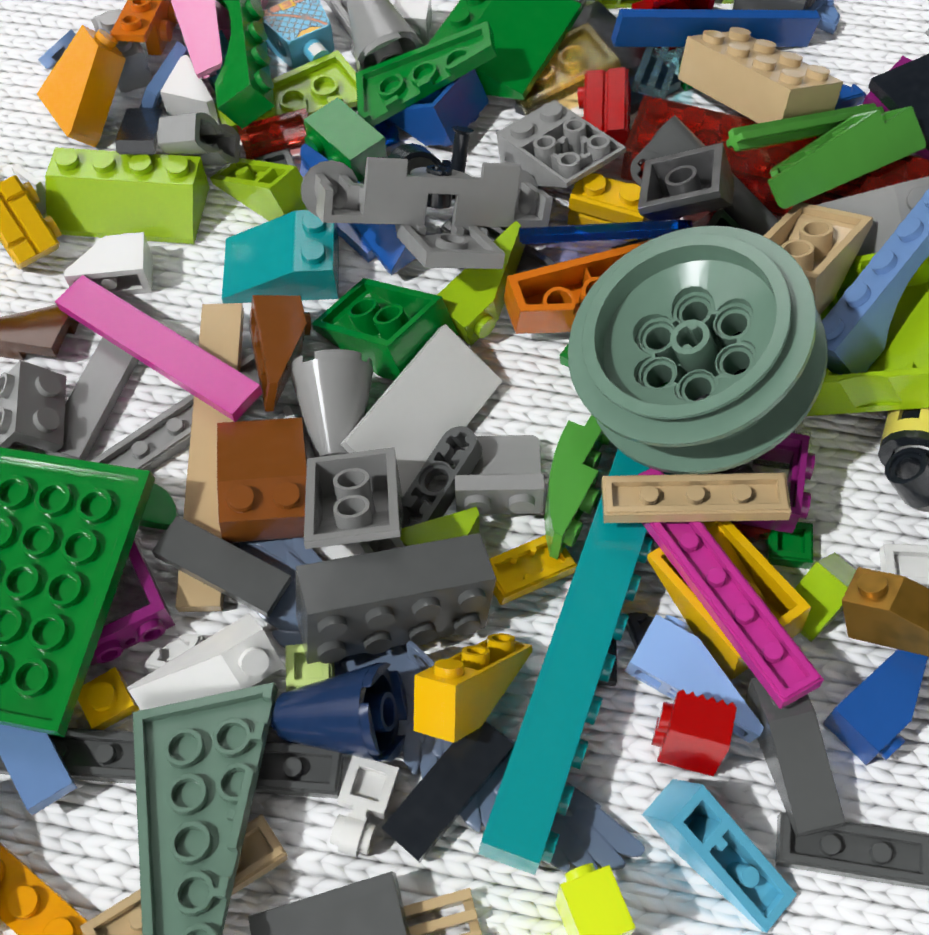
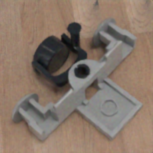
[301,126,553,269]

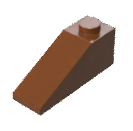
[249,295,311,412]

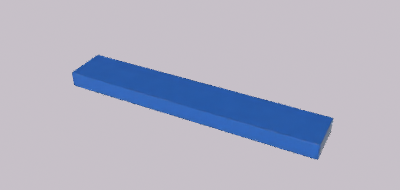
[611,9,821,47]

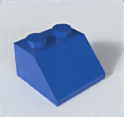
[388,69,489,147]

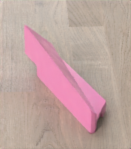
[171,0,223,80]

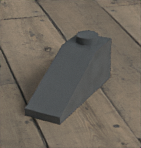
[745,678,845,837]

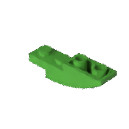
[544,414,611,560]

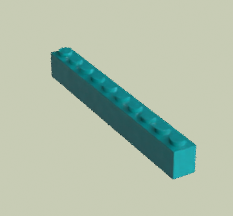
[478,450,674,875]

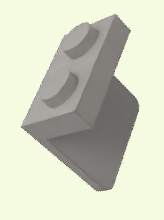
[0,360,67,453]
[455,435,544,514]

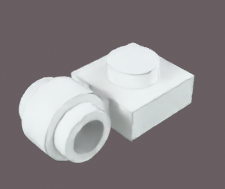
[330,756,400,857]

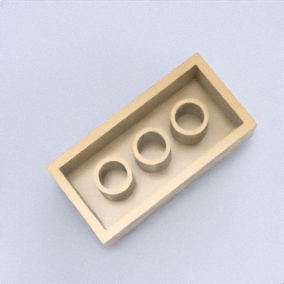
[678,27,843,123]

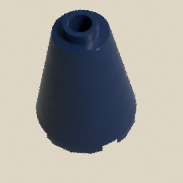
[271,662,408,762]

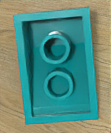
[222,210,339,304]

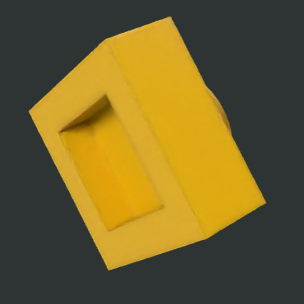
[78,667,139,730]

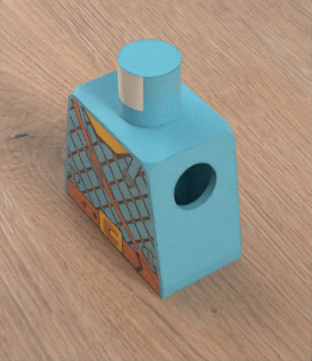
[263,0,335,68]

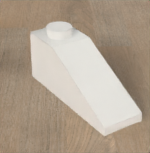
[127,613,284,710]

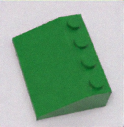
[428,0,583,100]

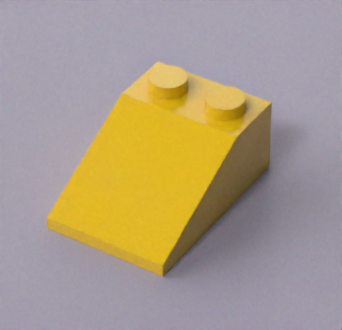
[647,521,811,681]

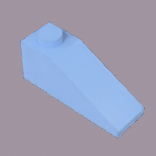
[624,614,764,743]

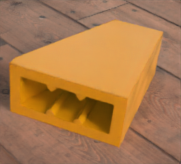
[37,25,126,147]

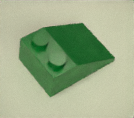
[311,278,458,381]

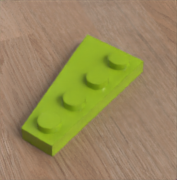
[215,50,357,135]

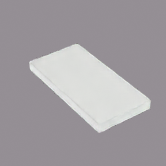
[340,324,502,498]

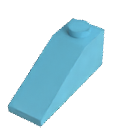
[642,779,797,933]

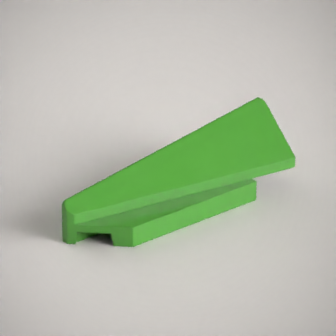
[768,106,926,209]

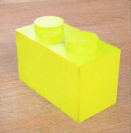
[555,863,636,935]

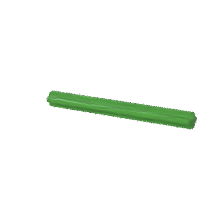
[726,103,884,152]

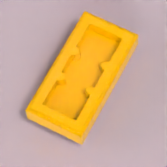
[489,535,577,605]

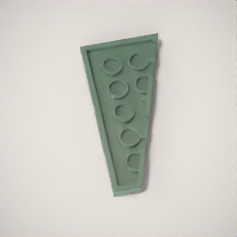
[133,682,278,935]

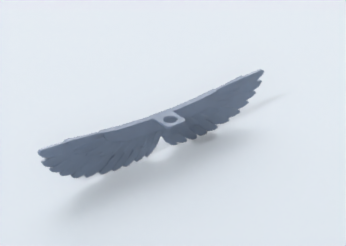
[239,537,645,872]

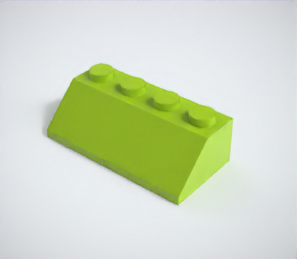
[45,147,210,244]

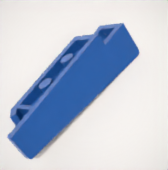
[299,143,416,275]

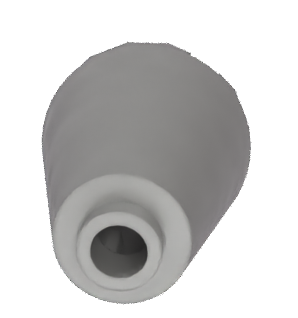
[347,0,424,71]
[290,349,373,457]

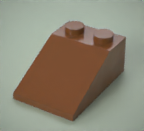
[217,417,307,543]

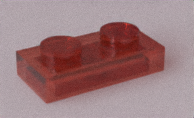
[237,108,309,160]

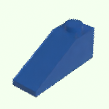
[823,649,928,765]

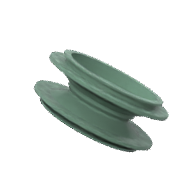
[568,226,828,474]

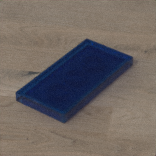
[519,220,693,244]

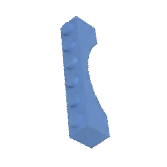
[822,189,929,375]

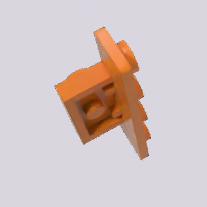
[110,0,179,56]

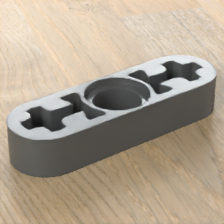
[402,426,482,528]

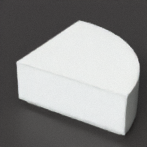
[144,634,205,673]

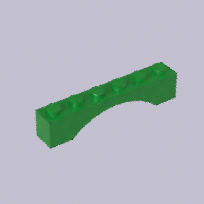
[215,0,275,129]

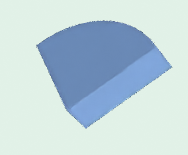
[808,0,840,35]
[38,29,76,69]

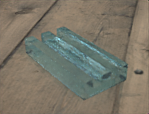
[631,47,683,101]

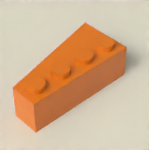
[503,240,649,334]

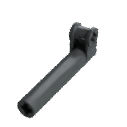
[630,115,779,236]

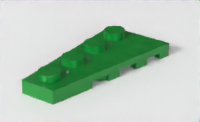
[356,21,497,127]

